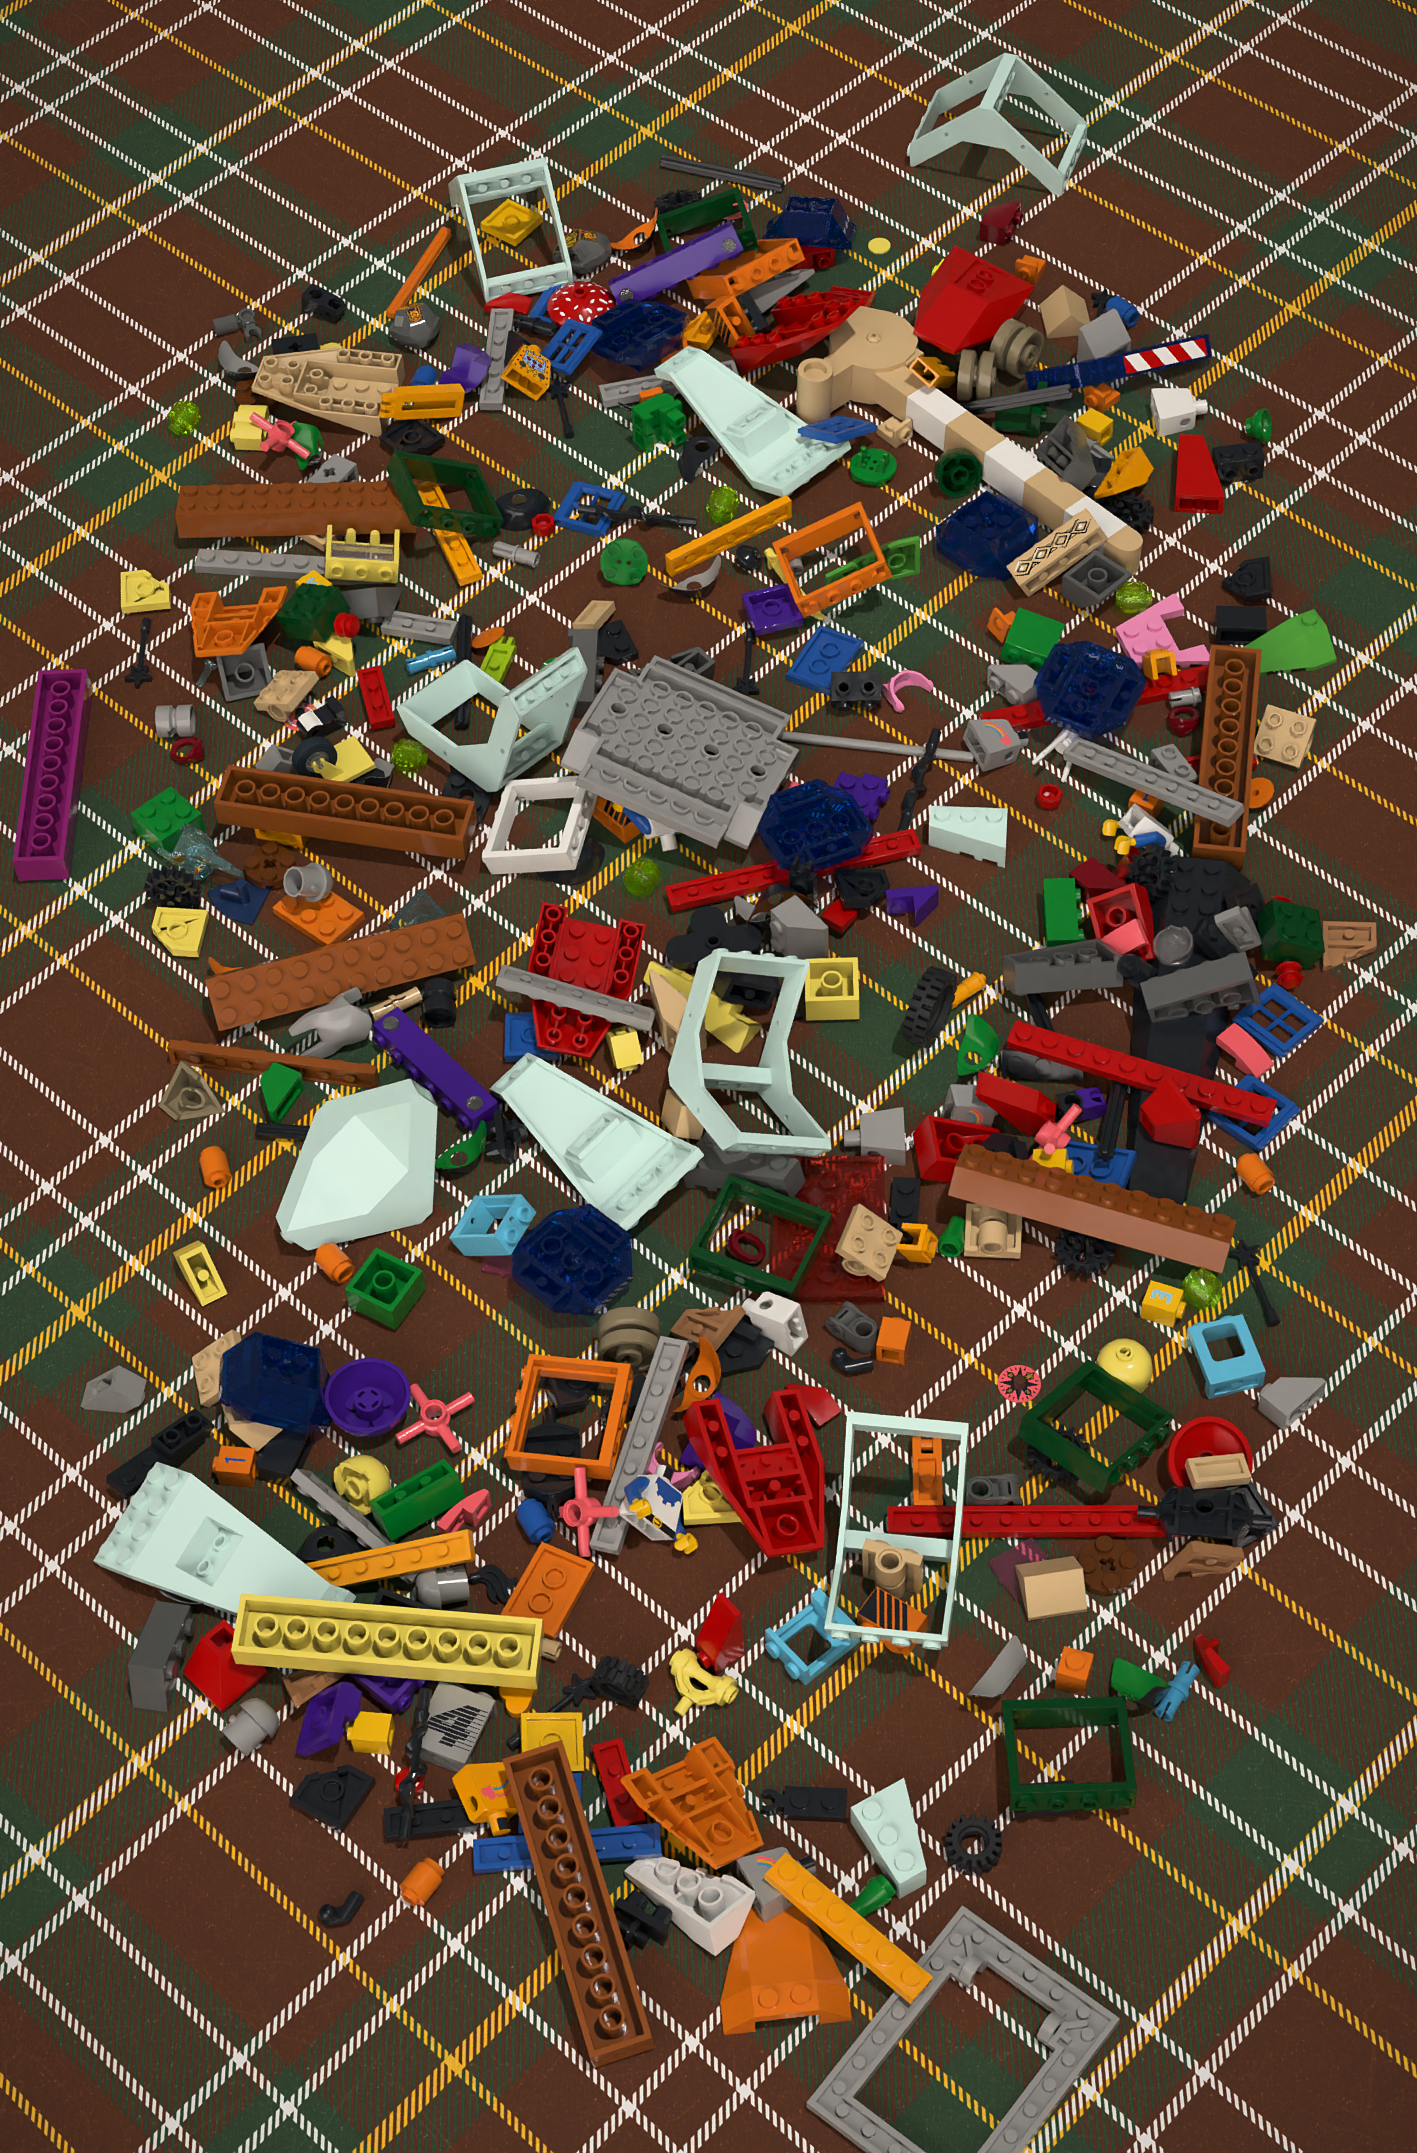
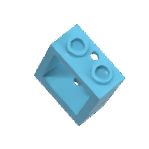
[449,1194,536,1256]

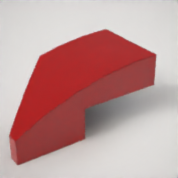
[483,292,532,316]
[821,898,857,933]
[784,1384,842,1429]
[1194,1633,1231,1689]

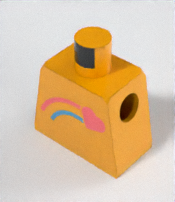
[452,1762,518,1837]

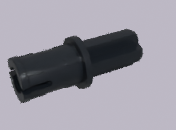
[514,313,558,337]

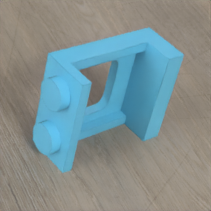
[1186,1314,1266,1400]
[765,1588,860,1686]

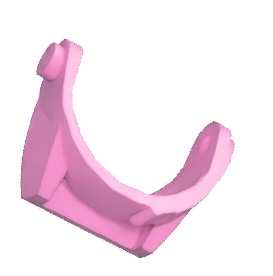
[882,670,934,713]
[647,1442,701,1490]

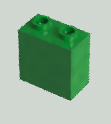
[999,607,1065,676]

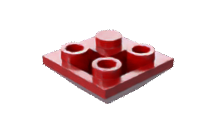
[1139,1077,1202,1149]
[183,1619,268,1713]

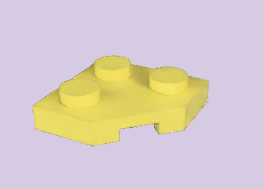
[121,570,171,614]
[152,907,209,957]
[682,1469,742,1525]

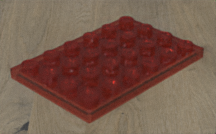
[772,1156,885,1302]

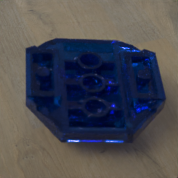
[762,196,857,250]
[591,299,690,372]
[935,490,1039,581]
[1033,641,1147,740]
[758,778,874,873]
[512,1204,633,1316]
[219,1332,333,1434]

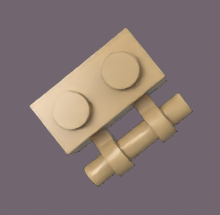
[660,1089,704,1140]

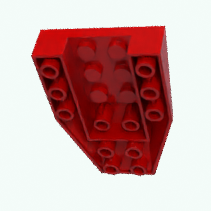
[913,245,1035,355]
[729,291,865,374]
[527,902,646,1060]

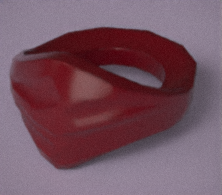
[1167,706,1201,737]
[170,737,205,764]
[726,1228,766,1264]

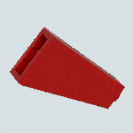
[1174,434,1224,514]

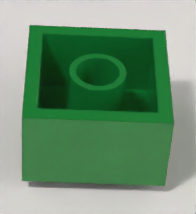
[131,786,206,861]
[345,1248,426,1330]

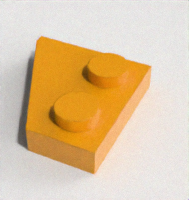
[667,311,719,350]

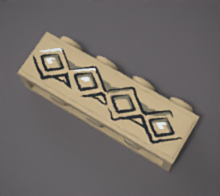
[1006,508,1108,597]

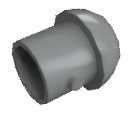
[283,863,333,903]
[415,1565,470,1610]
[221,1698,279,1757]

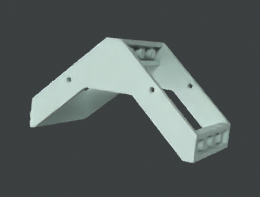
[907,53,1087,196]
[448,157,573,303]
[396,647,588,792]
[668,948,831,1157]
[824,1411,969,1650]

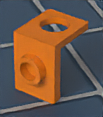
[987,607,1016,644]

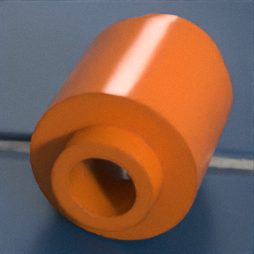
[295,646,332,678]
[199,1146,232,1188]
[1235,1153,1275,1194]
[314,1243,355,1283]
[399,1858,445,1906]

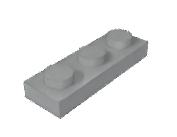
[381,611,458,645]

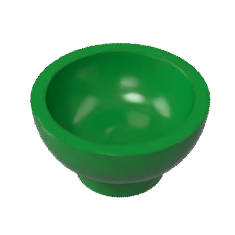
[1246,408,1272,443]

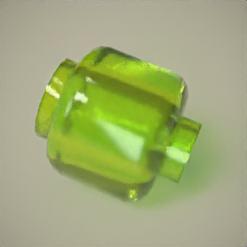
[167,400,201,435]
[706,486,740,523]
[1116,581,1152,614]
[390,738,428,773]
[623,858,662,897]
[1180,1268,1224,1310]

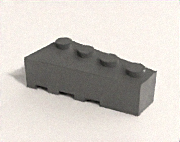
[1003,939,1123,996]
[1140,951,1262,1023]
[683,1131,806,1197]

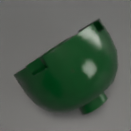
[933,448,983,498]

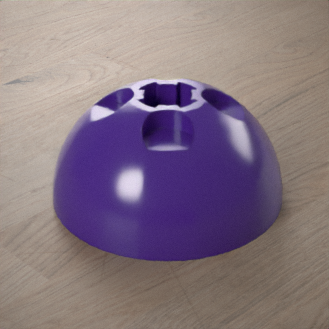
[324,1358,410,1438]

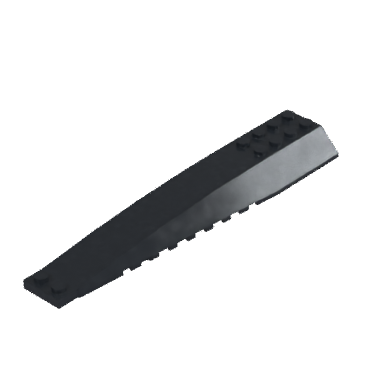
[1126,856,1251,1205]

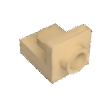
[876,416,913,448]

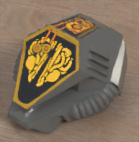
[552,229,612,274]
[389,303,441,349]

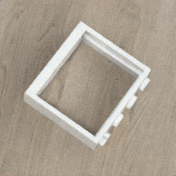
[482,776,598,874]

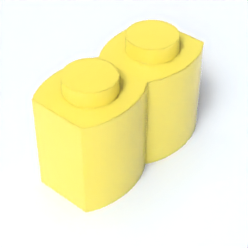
[230,405,270,451]

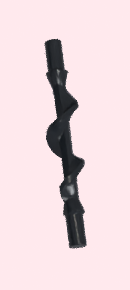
[578,504,697,528]
[897,728,942,832]
[398,1688,432,1842]

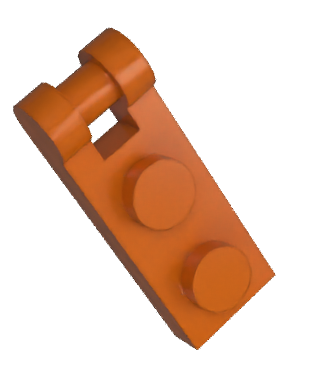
[912,1436,943,1506]

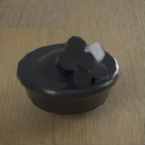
[735,545,763,571]

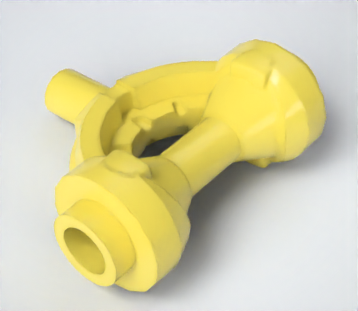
[669,1648,739,1717]

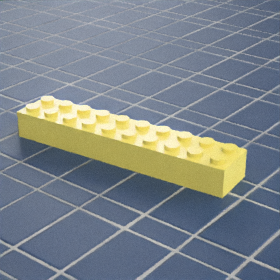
[231,1593,544,1689]

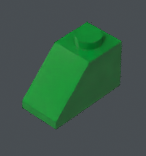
[260,1062,305,1124]

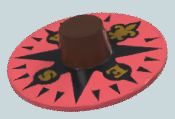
[998,1365,1041,1403]

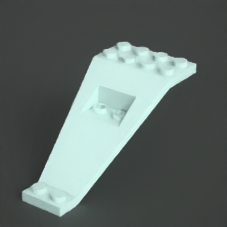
[654,346,851,497]
[490,1053,704,1232]
[93,1462,356,1616]

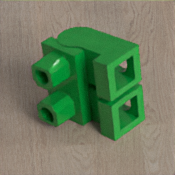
[631,393,687,454]

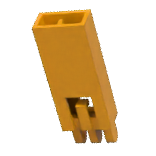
[908,357,958,388]
[379,383,465,420]

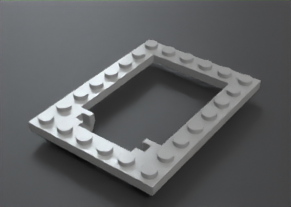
[807,1905,1120,2153]

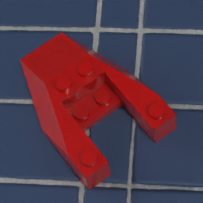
[683,1388,825,1558]

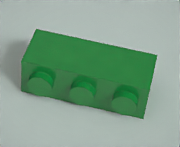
[1042,878,1084,948]
[369,1459,466,1542]

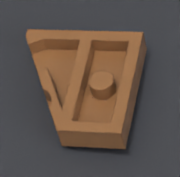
[1322,921,1377,971]
[670,1305,746,1352]
[1162,1540,1245,1581]
[281,1669,347,1707]

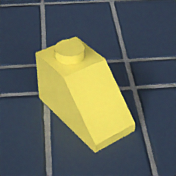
[313,630,356,678]
[605,1025,643,1071]
[173,1240,227,1306]

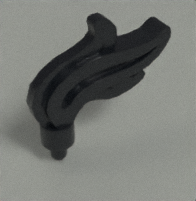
[467,1565,518,1605]

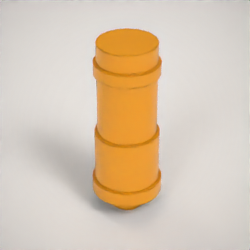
[951,972,986,1010]

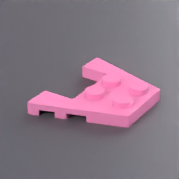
[1115,593,1210,669]

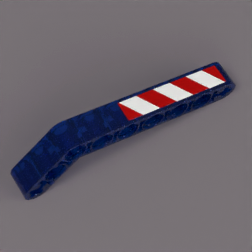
[1025,334,1213,391]

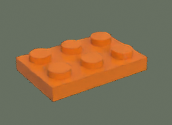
[272,891,365,947]
[500,1542,595,1640]

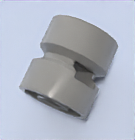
[155,704,196,738]

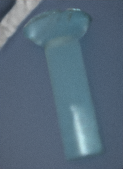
[196,660,217,688]

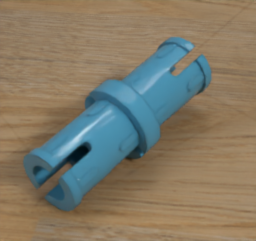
[405,645,457,675]
[1154,1661,1200,1722]

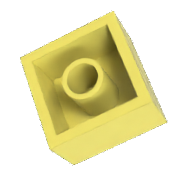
[804,957,859,1021]

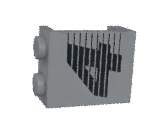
[420,1681,498,1773]

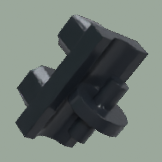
[1117,952,1158,992]
[485,1109,528,1164]
[614,1890,673,1947]

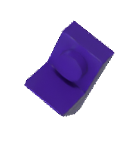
[886,885,938,927]

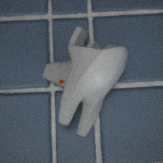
[289,987,372,1059]

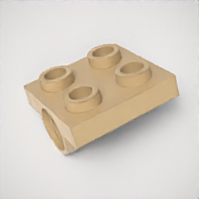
[254,670,319,722]
[1253,704,1317,769]
[835,1203,903,1282]
[964,1203,1022,1259]
[192,1330,249,1408]
[862,1538,923,1599]

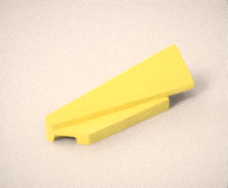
[643,961,762,1053]

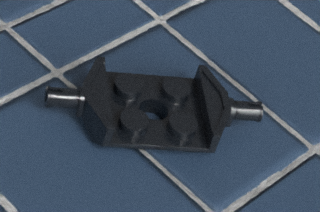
[440,765,494,826]
[523,1407,581,1519]
[1138,1486,1272,1547]

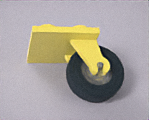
[292,736,376,782]

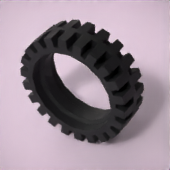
[902,966,957,1049]

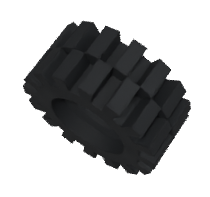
[590,1656,649,1707]
[945,1813,1002,1876]

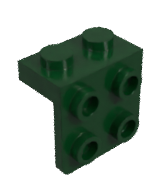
[994,381,1051,435]

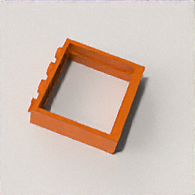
[686,238,805,299]
[772,501,893,618]
[504,1354,634,1480]

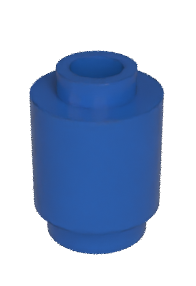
[1105,296,1140,328]
[409,365,437,386]
[516,1498,556,1543]

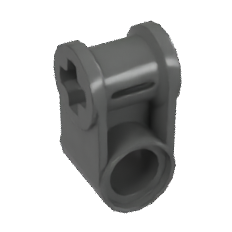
[825,1301,878,1354]
[965,1473,1023,1506]

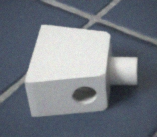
[1150,388,1208,437]
[742,1292,808,1357]

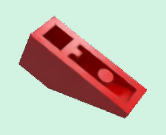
[975,1072,1057,1137]
[696,1592,744,1675]

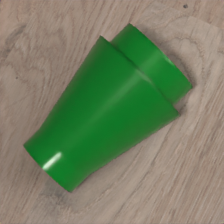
[938,1216,966,1258]
[849,1874,897,1918]

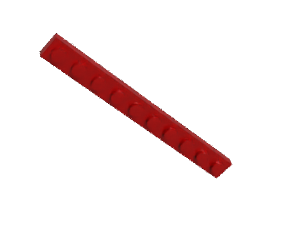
[980,665,1208,732]
[665,828,921,912]
[1007,1020,1277,1128]
[888,1505,1185,1538]

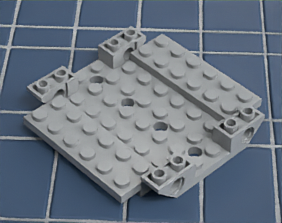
[560,655,802,850]

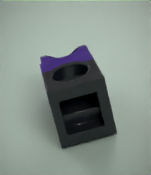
[1054,1087,1107,1128]

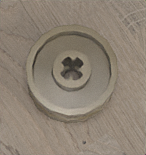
[989,318,1044,379]
[957,349,997,402]
[598,1307,660,1373]

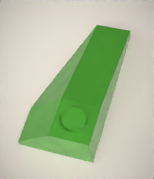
[825,536,920,585]
[1243,609,1337,676]

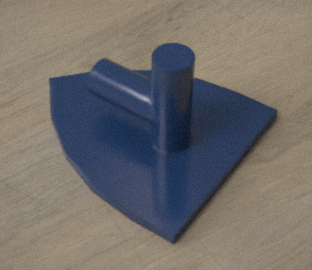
[207,879,272,926]

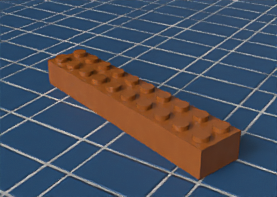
[175,481,418,538]
[1191,645,1262,871]
[213,765,478,860]
[204,911,476,1031]
[948,1144,1236,1273]
[502,1740,656,2068]

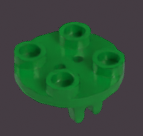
[850,446,897,487]
[600,538,648,585]

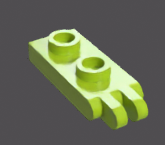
[480,635,517,685]

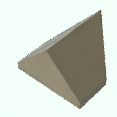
[158,1061,225,1120]

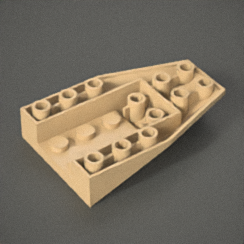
[251,348,405,437]

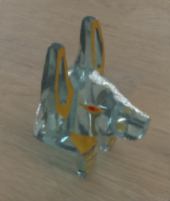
[156,823,244,882]

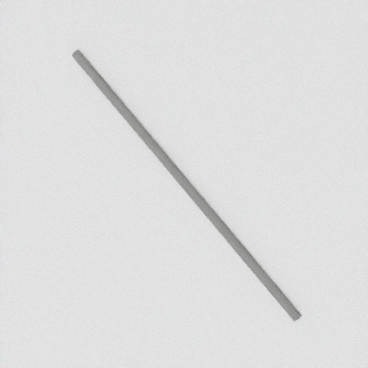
[615,712,974,762]

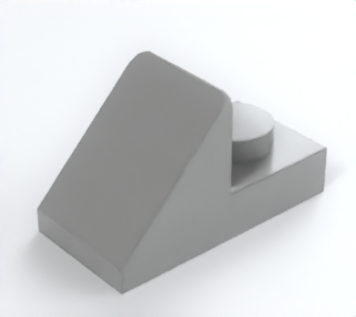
[1214,906,1262,952]

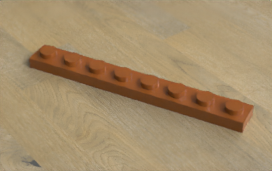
[167,1039,380,1089]

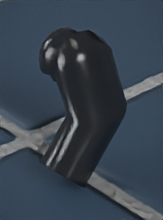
[832,1347,873,1375]
[318,1891,365,1927]

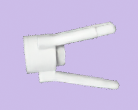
[1032,728,1079,783]

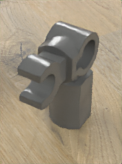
[212,308,262,343]

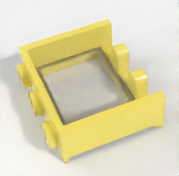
[325,525,400,583]

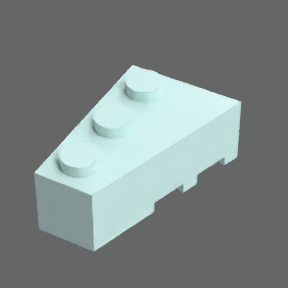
[929,806,1008,868]
[850,1778,927,1899]

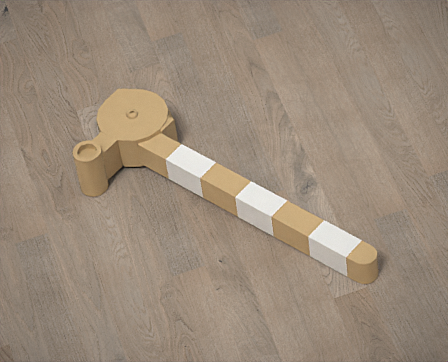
[796,306,1143,575]

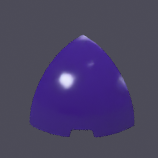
[439,343,492,394]
[679,1391,756,1469]

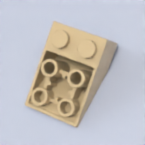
[649,969,707,1055]

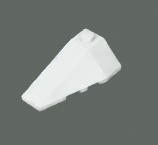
[624,1857,756,1956]

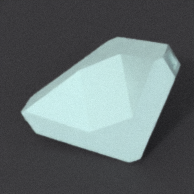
[276,1079,438,1251]

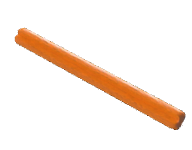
[386,227,452,319]

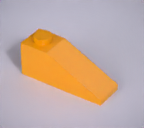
[1094,446,1154,499]

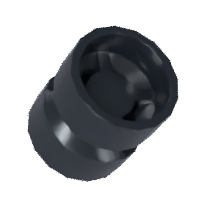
[422,978,457,1028]

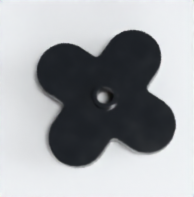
[665,906,762,988]

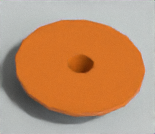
[472,627,505,648]
[1249,778,1274,809]

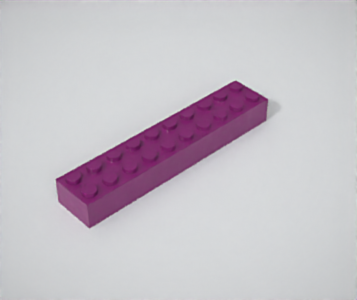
[13,669,93,881]

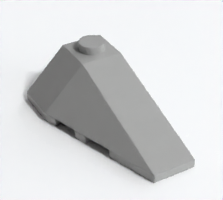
[735,269,814,320]

